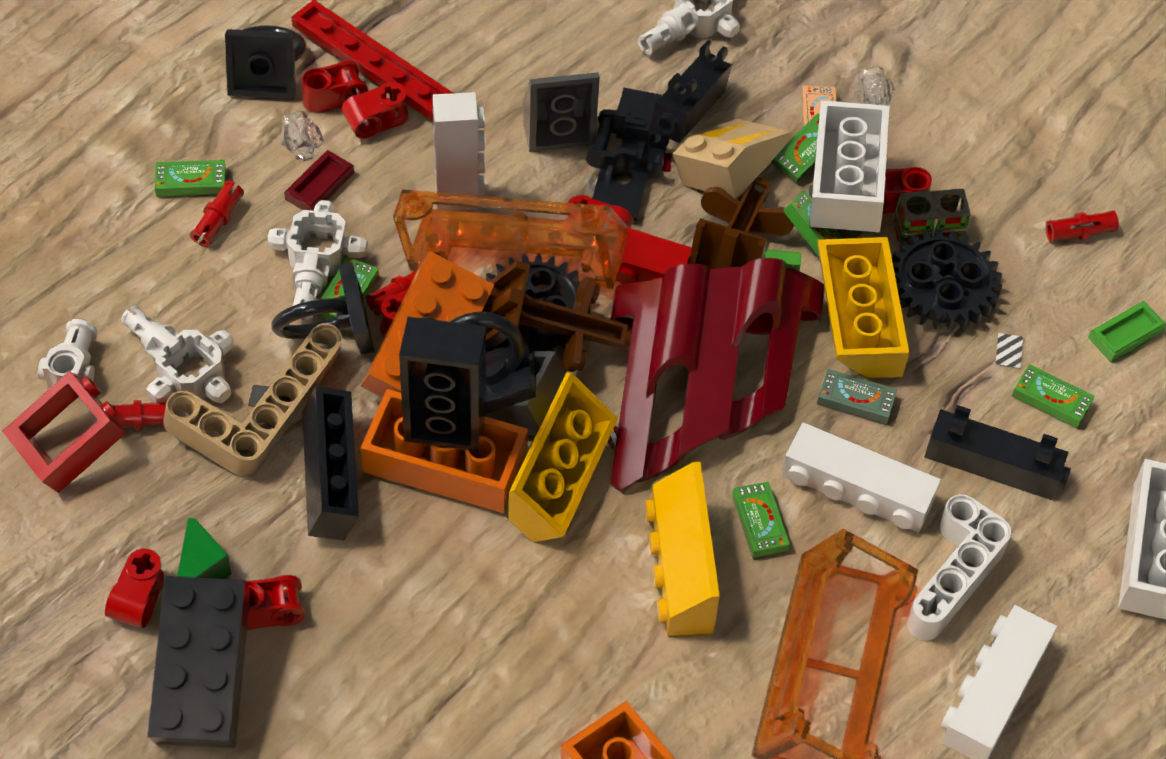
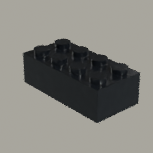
[399,316,486,451]
[147,576,251,748]

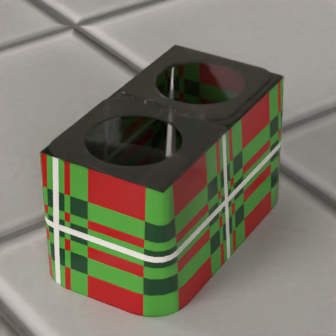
[893,188,971,245]

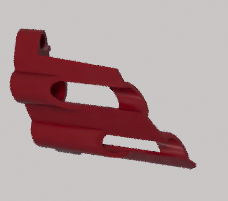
[610,258,825,491]

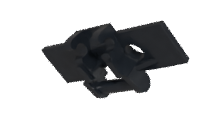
[586,87,670,221]

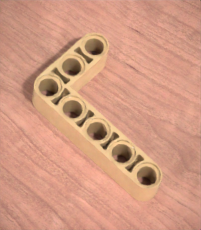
[164,323,343,476]

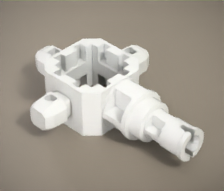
[638,0,740,55]
[268,200,368,320]
[121,305,234,403]

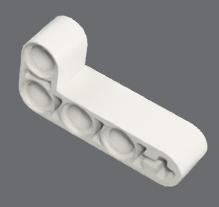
[907,494,1011,641]

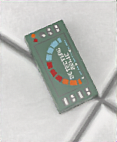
[817,369,898,425]

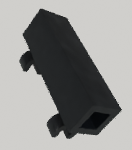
[649,40,732,143]
[924,405,1071,500]

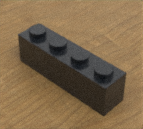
[302,386,359,540]

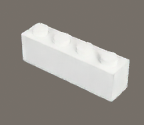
[432,92,485,212]
[781,422,941,533]
[941,605,1057,759]

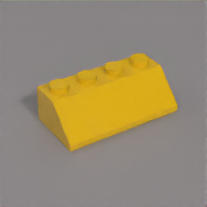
[817,237,909,379]
[509,372,618,542]
[645,462,720,637]

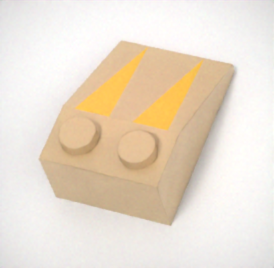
[673,119,793,199]

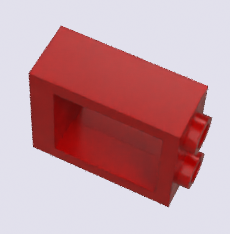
[2,371,127,493]

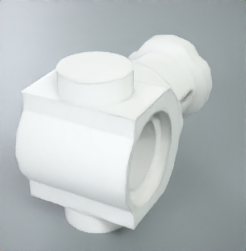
[38,319,98,389]

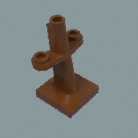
[688,177,794,269]
[484,260,632,373]

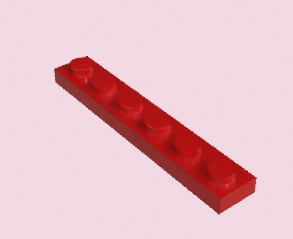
[291,0,453,121]

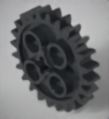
[892,229,1002,331]
[482,253,590,354]

